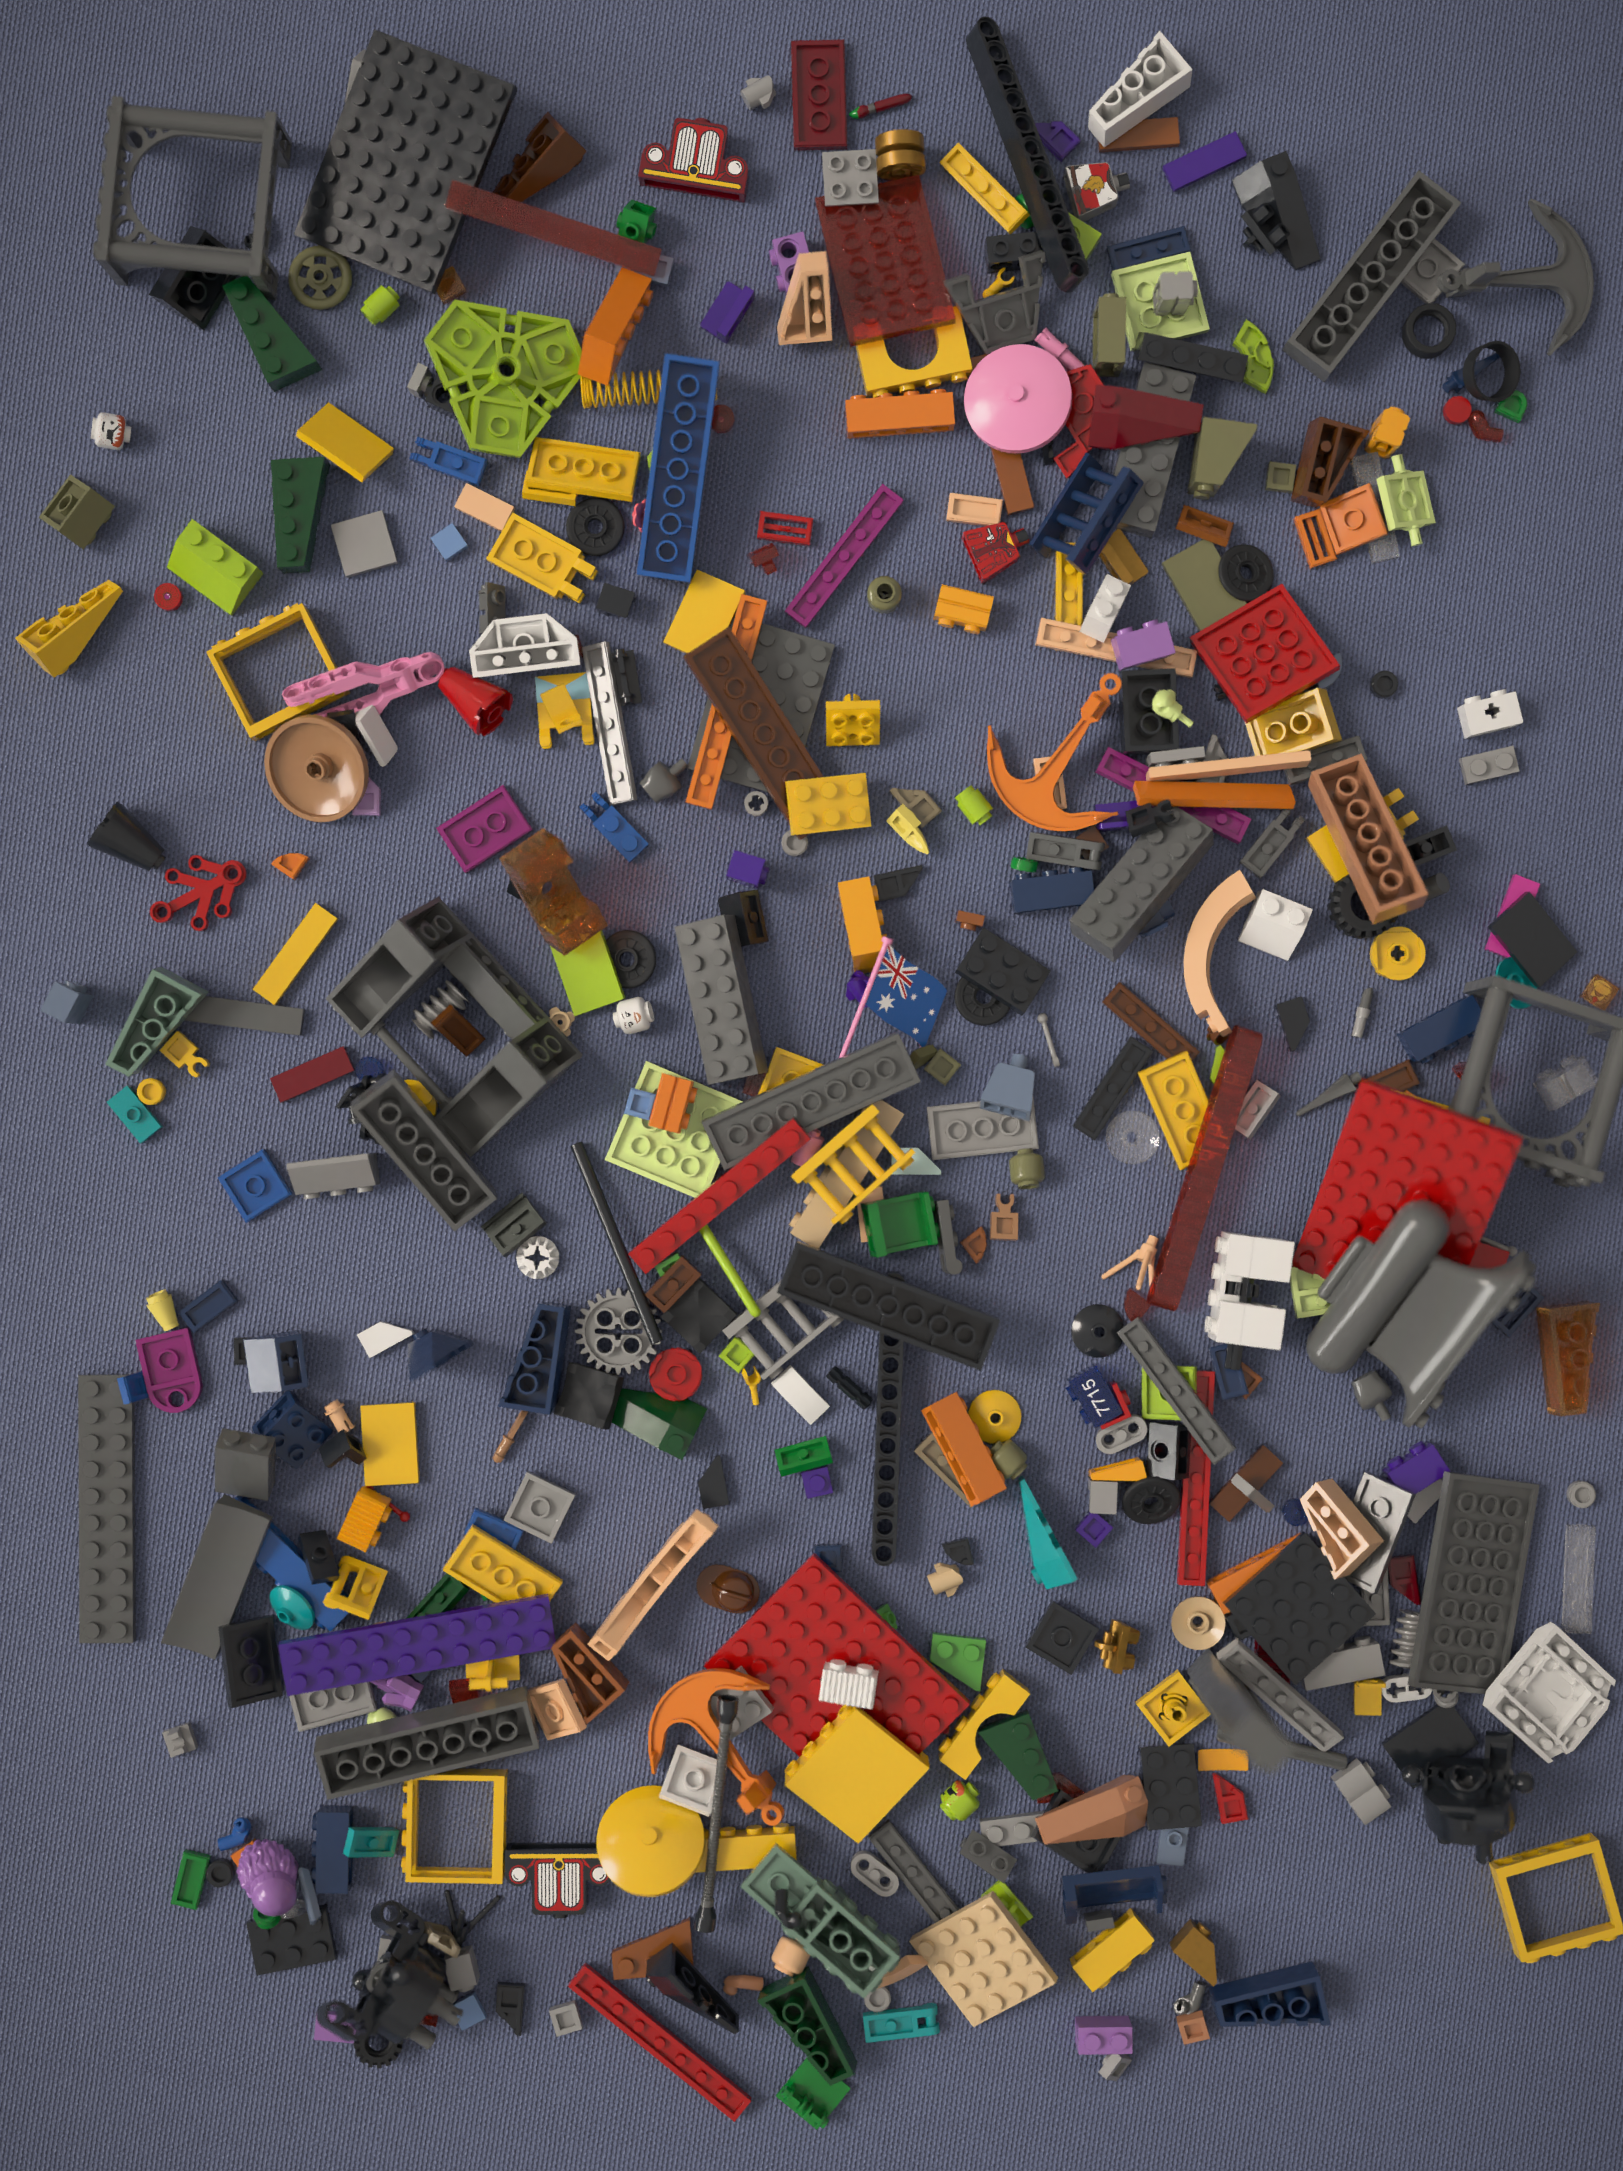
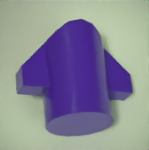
[846,970,870,1008]

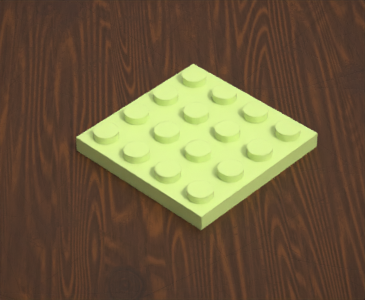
[605,1061,743,1198]

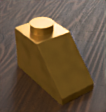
[1169,1919,1217,1987]

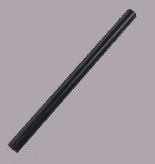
[570,1142,663,1345]

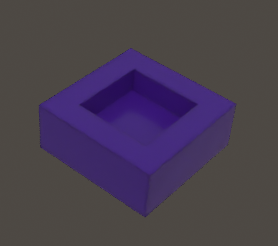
[801,1465,833,1499]
[1075,1511,1113,1548]

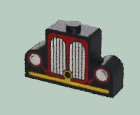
[505,1842,610,1919]

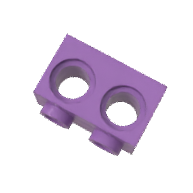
[769,231,809,296]

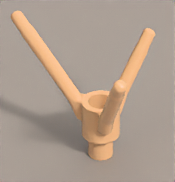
[1101,1235,1159,1295]

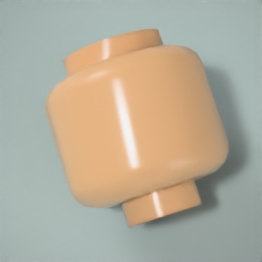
[772,1936,810,1977]

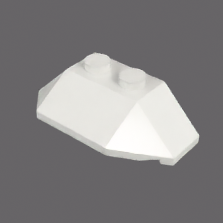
[469,613,581,678]

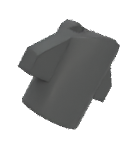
[1422,873,1450,902]

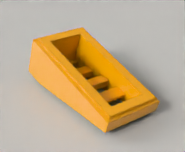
[1088,1457,1147,1481]

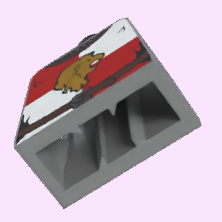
[1063,162,1130,222]

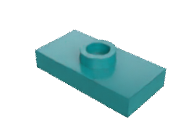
[106,1085,163,1144]

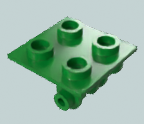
[776,2057,851,2130]

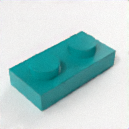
[343,1827,399,1857]

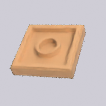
[528,1679,587,1740]

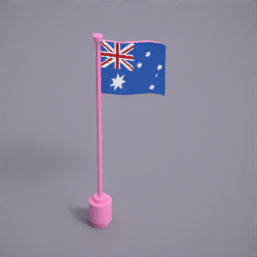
[791,936,947,1166]

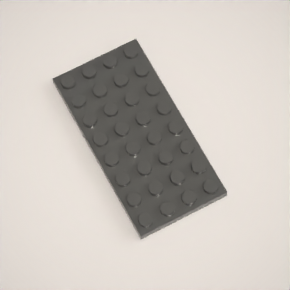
[1407,1471,1540,1694]

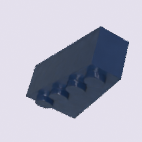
[497,1301,571,1415]
[1209,1961,1331,2027]

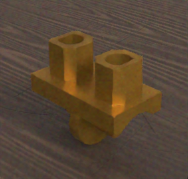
[1094,1619,1140,1674]

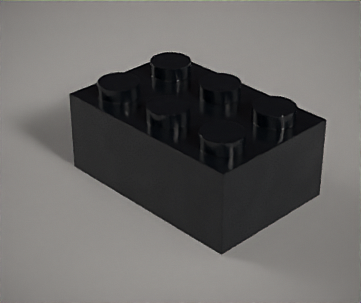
[1118,668,1179,756]

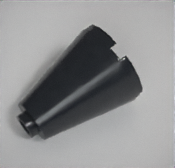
[87,801,166,871]

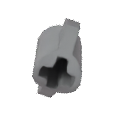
[740,75,776,111]

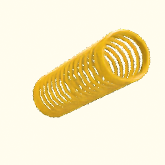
[581,369,717,409]

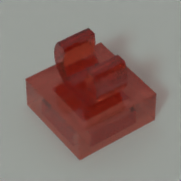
[747,543,779,575]

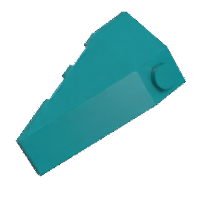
[1018,1476,1078,1589]

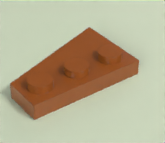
[612,1917,694,1980]

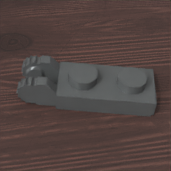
[1239,809,1305,879]

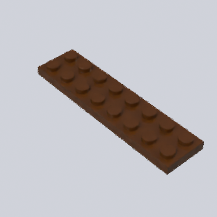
[683,627,823,840]

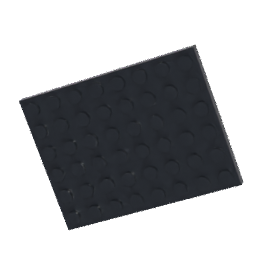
[294,29,518,294]

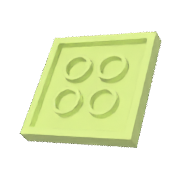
[1111,252,1210,352]

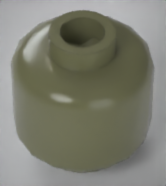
[867,576,902,614]
[1009,1149,1045,1190]
[990,1440,1028,1480]

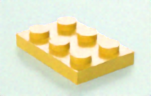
[785,773,871,835]

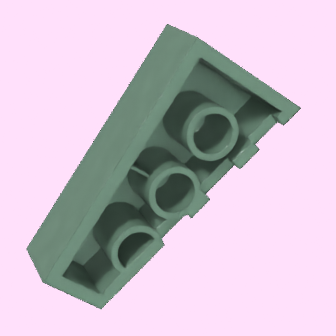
[105,967,209,1077]

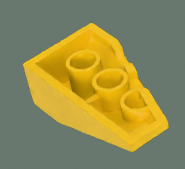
[15,580,123,678]

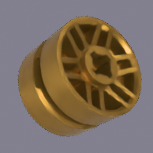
[875,129,926,180]

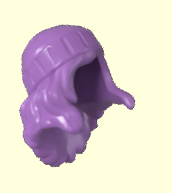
[236,1839,299,1916]

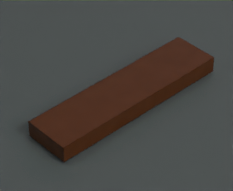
[1101,982,1200,1061]

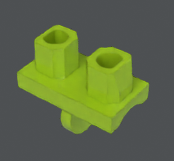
[981,1880,1033,1927]

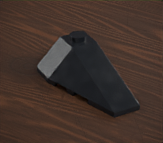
[1231,151,1321,270]

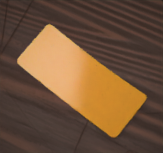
[1198,1749,1248,1771]

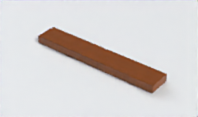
[970,354,1034,515]

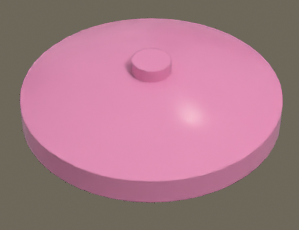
[964,344,1072,454]

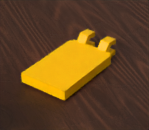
[486,513,598,604]
[1306,788,1419,883]

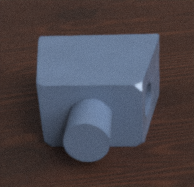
[980,1054,1035,1121]

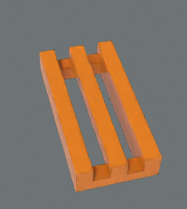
[1293,509,1337,569]

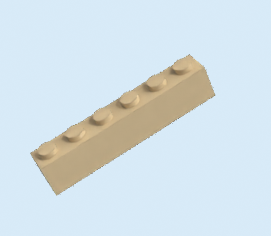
[789,1100,904,1249]

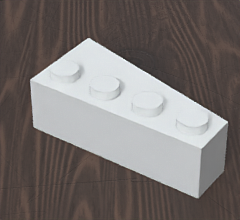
[1088,31,1192,147]

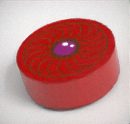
[154,583,183,611]

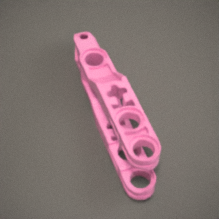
[282,652,444,717]

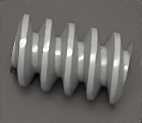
[411,980,470,1039]
[1389,1609,1420,1669]

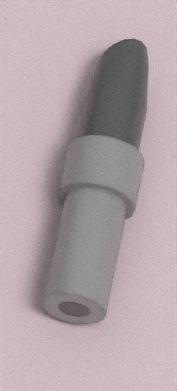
[1351,988,1373,1038]

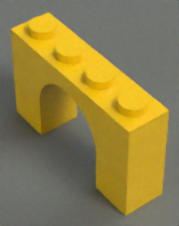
[853,306,972,398]

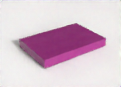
[436,785,533,874]

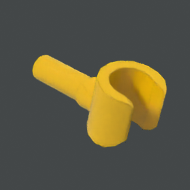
[742,1366,761,1405]

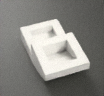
[771,1365,830,1425]

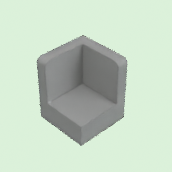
[1088,1477,1118,1515]

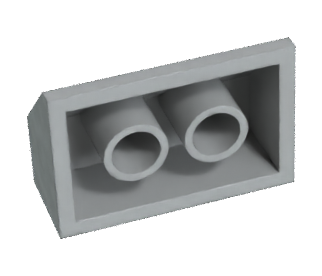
[287,1153,380,1199]

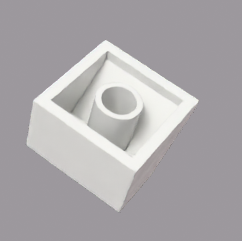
[1238,889,1313,961]

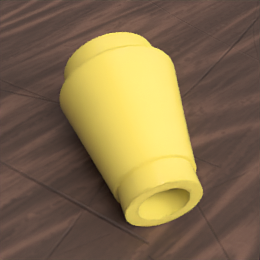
[146,1289,179,1331]

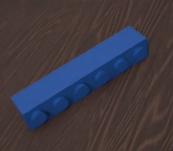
[234,1496,349,1632]

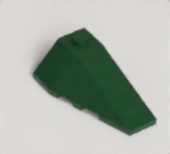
[612,1388,707,1460]

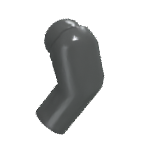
[1173,1981,1207,2015]

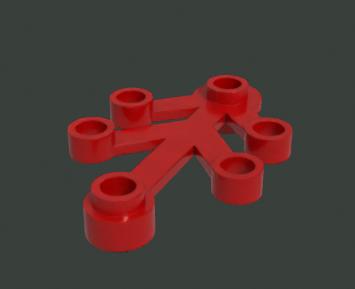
[150,855,247,931]

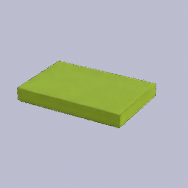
[548,923,626,1016]

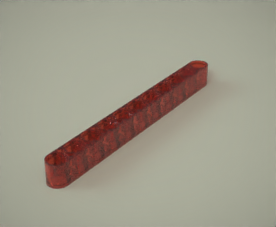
[1147,1025,1263,1312]

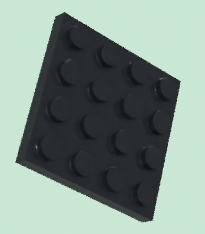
[1223,1531,1376,1686]

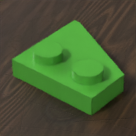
[929,1632,986,1692]

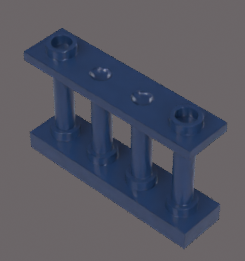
[1029,453,1144,575]

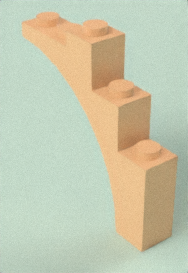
[587,1509,718,1661]

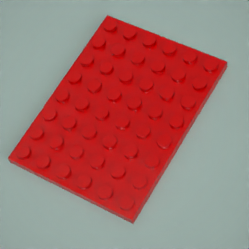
[1292,1078,1523,1279]
[704,1553,970,1757]

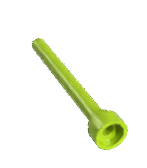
[699,1224,761,1317]

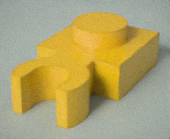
[159,1031,210,1077]

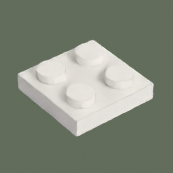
[659,1745,717,1817]

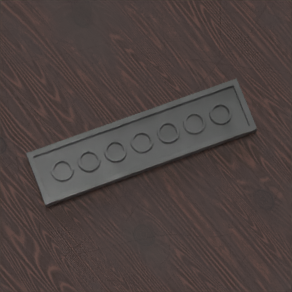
[701,1032,921,1170]

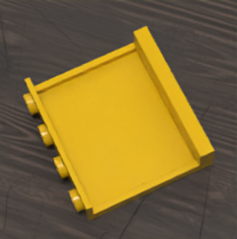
[784,1705,930,1844]

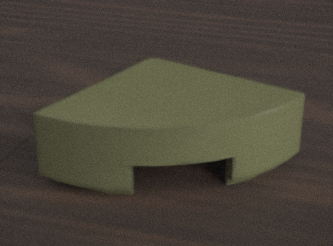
[910,1044,938,1069]

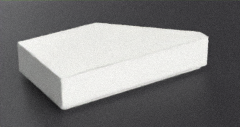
[357,1321,414,1358]

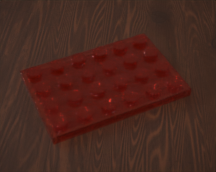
[815,175,956,347]

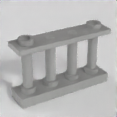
[722,1279,844,1380]

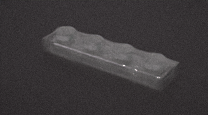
[1350,452,1400,564]
[1562,1524,1596,1634]

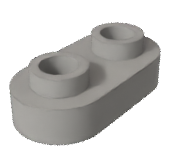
[1096,1414,1147,1454]
[851,1850,899,1897]

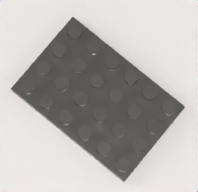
[687,615,835,793]

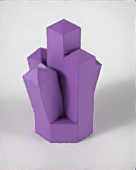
[370,1675,424,1712]

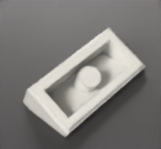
[355,705,398,767]

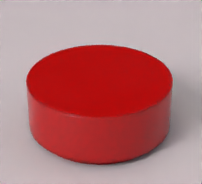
[1443,396,1472,425]

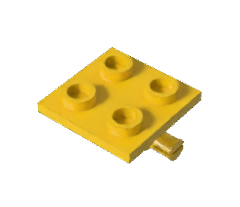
[466,1655,520,1692]

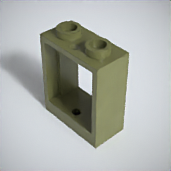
[1092,293,1126,377]

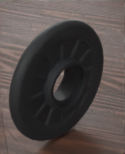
[566,498,625,556]
[1218,544,1274,601]
[606,930,656,989]
[954,977,1010,1026]
[1122,1477,1180,1524]

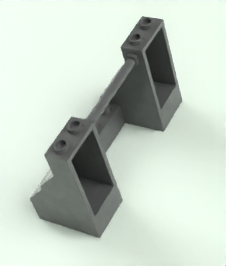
[326,897,583,1158]

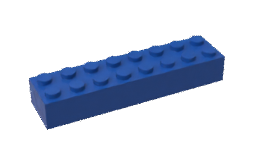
[637,353,720,582]

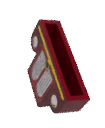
[638,118,749,203]

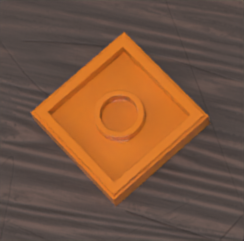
[1319,483,1389,555]

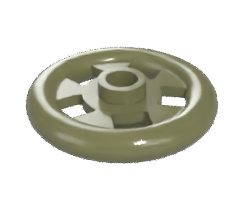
[288,246,352,310]

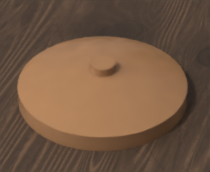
[264,715,369,822]

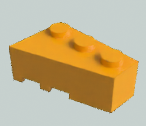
[838,877,887,974]

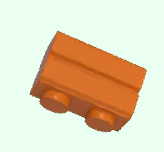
[648,1073,698,1134]

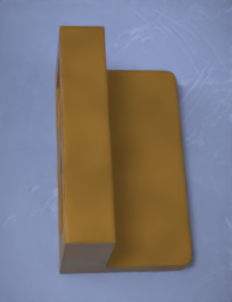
[1099,529,1148,585]

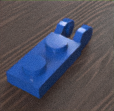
[409,437,488,487]
[579,792,649,863]

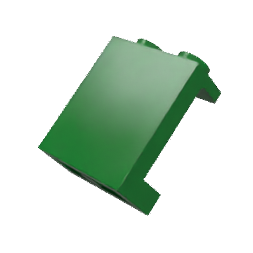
[861,1191,940,1258]

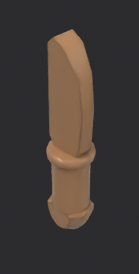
[492,1410,528,1463]

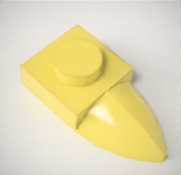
[886,804,930,854]

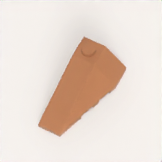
[1035,1775,1148,1844]

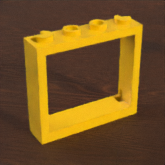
[206,603,350,742]
[401,1768,508,1884]
[1489,1833,1623,1963]

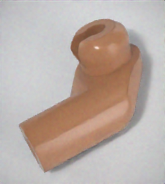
[723,1975,763,1995]

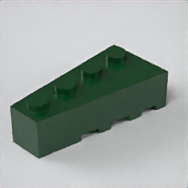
[271,457,330,574]
[757,1966,857,2086]

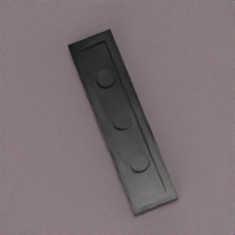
[1072,1036,1153,1141]

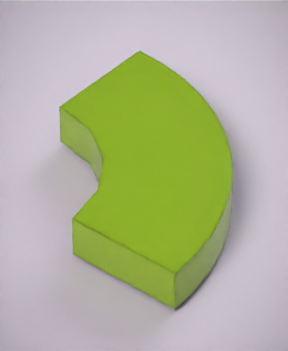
[1232,319,1274,394]

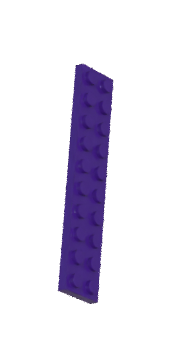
[278,1594,556,1696]

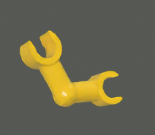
[982,267,1015,298]

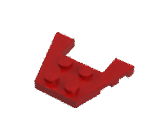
[1053,364,1104,479]

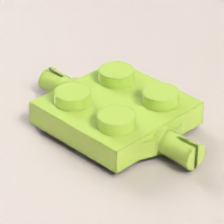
[1376,454,1436,547]

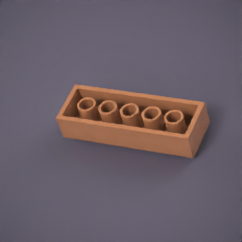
[1308,754,1428,924]

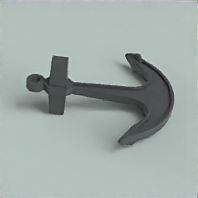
[1437,199,1594,356]

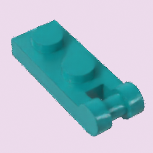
[863,2003,940,2043]

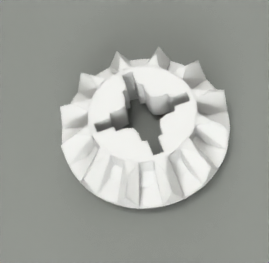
[516,1236,559,1279]

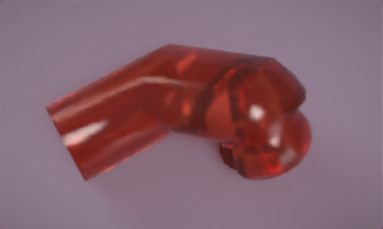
[1468,410,1503,442]

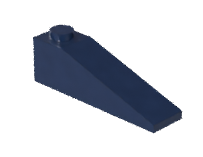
[408,1328,474,1381]

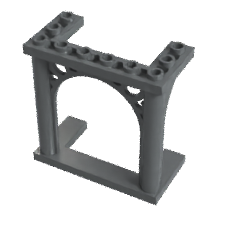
[93,96,292,301]
[1447,975,1623,1188]

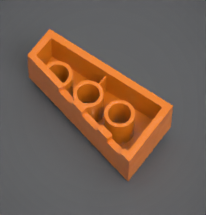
[578,267,653,386]

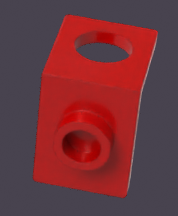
[1098,1381,1132,1430]

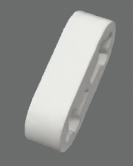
[1382,1673,1432,1703]

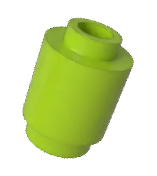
[360,285,400,326]
[955,785,993,826]

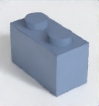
[40,980,93,1024]

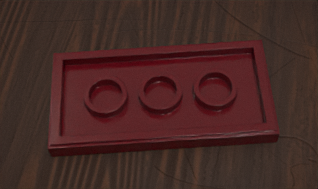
[791,39,847,151]

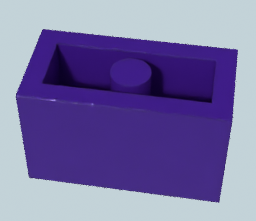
[726,850,769,889]
[1383,1441,1451,1494]

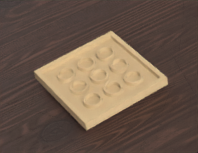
[909,1891,1058,2027]

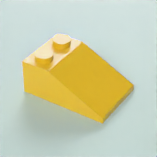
[1245,688,1342,756]

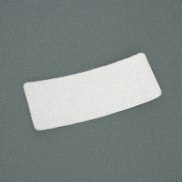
[1408,1479,1443,1523]

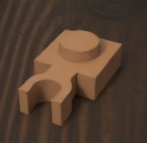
[990,1194,1018,1241]

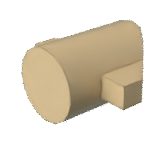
[927,1563,963,1597]

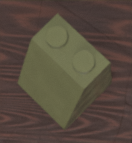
[1187,417,1257,500]

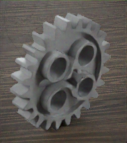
[575,1287,663,1375]

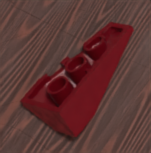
[1088,385,1203,450]

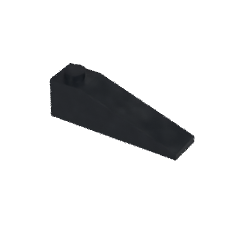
[646,1942,739,2034]

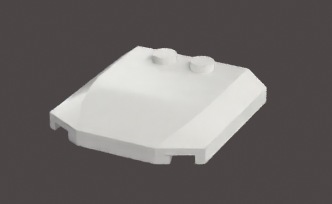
[1483,1622,1616,1764]

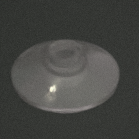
[1106,1111,1160,1164]

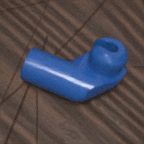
[218,1817,251,1851]

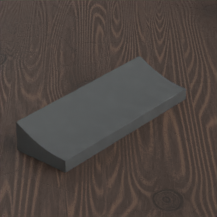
[161,1494,273,1660]

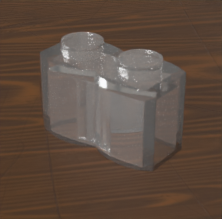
[1532,1054,1598,1111]

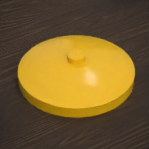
[597,1785,705,1897]

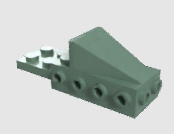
[740,1843,900,1999]

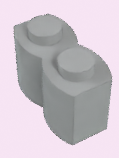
[1331,1758,1391,1825]

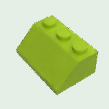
[167,519,264,616]

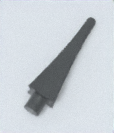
[1296,1071,1362,1116]

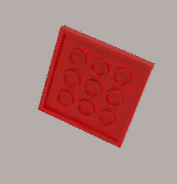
[1190,584,1340,724]

